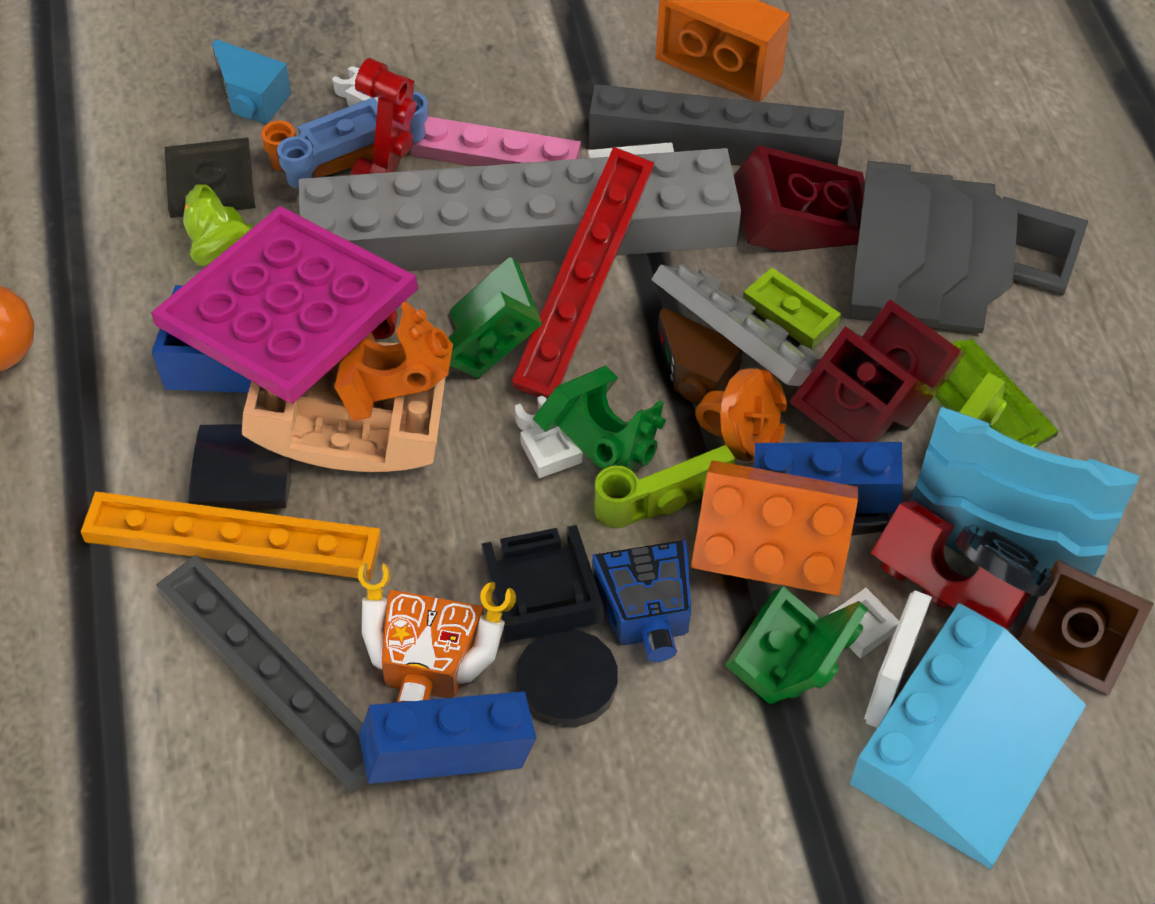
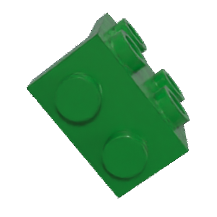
[725,586,868,704]

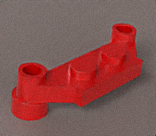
[350,57,417,175]

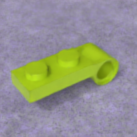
[594,445,735,528]

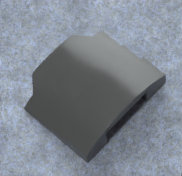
[849,161,1018,333]

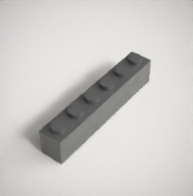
[589,84,844,166]

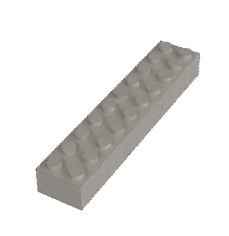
[299,148,741,271]

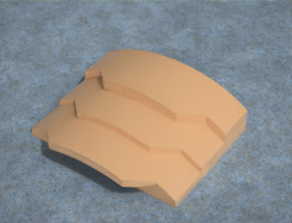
[242,342,445,472]

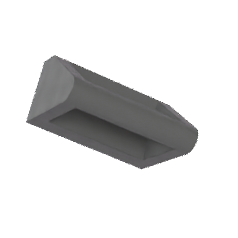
[1003,196,1088,295]

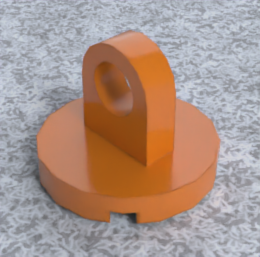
[695,368,787,463]

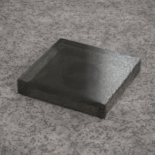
[165,137,256,218]

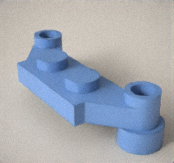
[277,91,429,188]

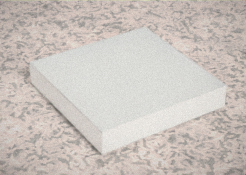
[864,590,932,728]

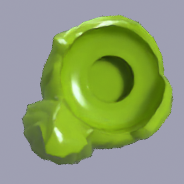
[183,184,253,267]

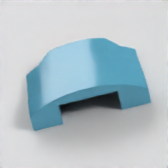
[911,407,1140,576]

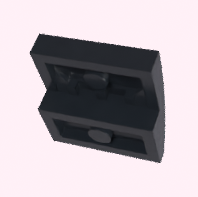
[188,424,292,509]

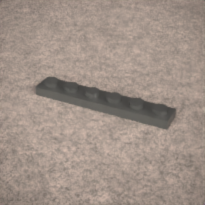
[156,555,367,794]

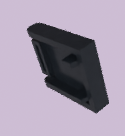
[481,525,604,643]

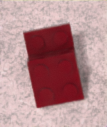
[789,299,966,442]

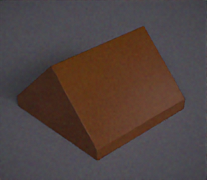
[1018,559,1154,695]

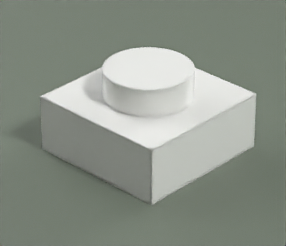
[829,588,899,659]

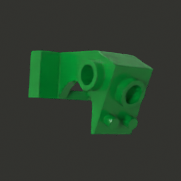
[533,365,666,472]

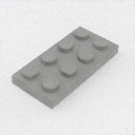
[651,264,821,386]

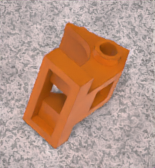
[334,301,453,421]

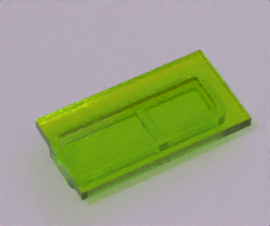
[935,338,1059,448]

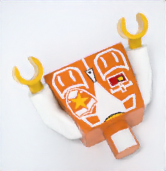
[358,562,516,703]

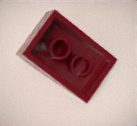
[733,145,865,252]

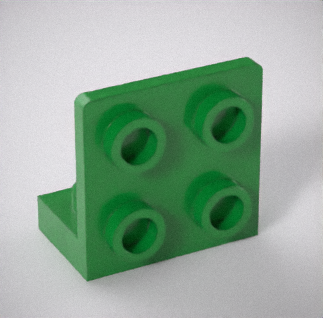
[448,257,542,379]

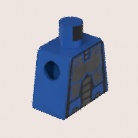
[592,540,691,662]

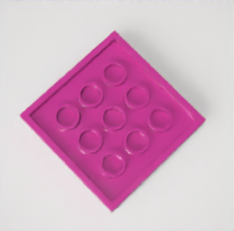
[151,206,418,404]

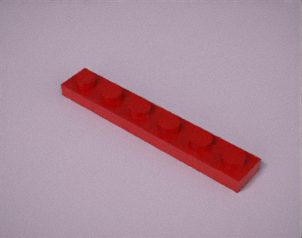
[511,146,655,399]

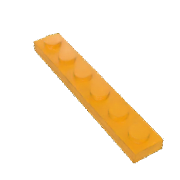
[81,491,382,580]

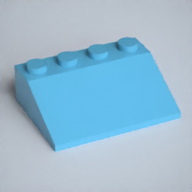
[850,603,1086,870]

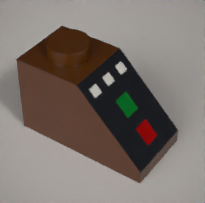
[657,307,743,403]

